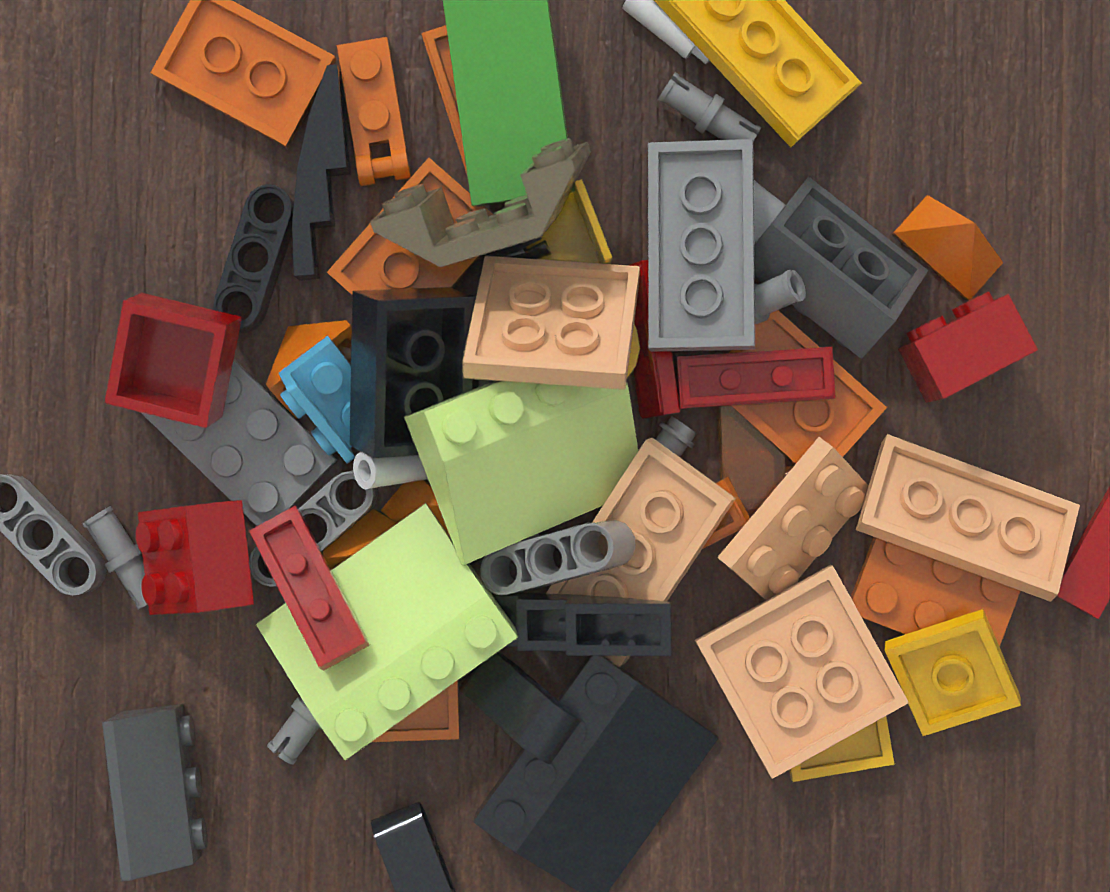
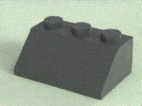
[754,176,929,359]
[102,704,208,881]

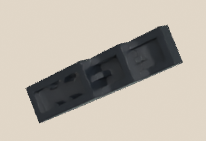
[292,64,351,281]
[490,592,672,656]

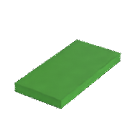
[443,0,575,207]

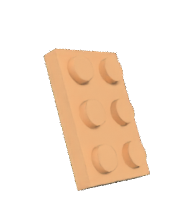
[717,437,869,600]

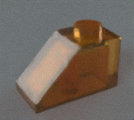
[717,406,793,509]

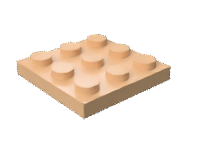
[463,256,640,390]
[695,565,909,779]

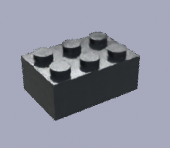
[350,287,475,459]

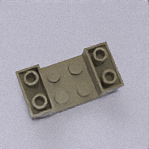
[370,138,591,267]

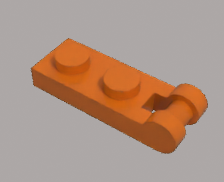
[337,37,411,186]

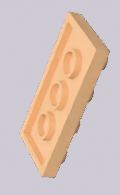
[856,434,1080,602]
[546,438,736,667]

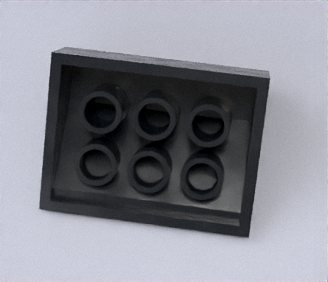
[473,656,719,892]

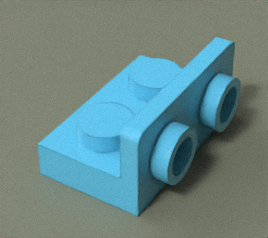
[278,336,355,464]

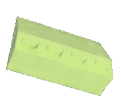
[404,380,638,565]
[256,503,518,760]

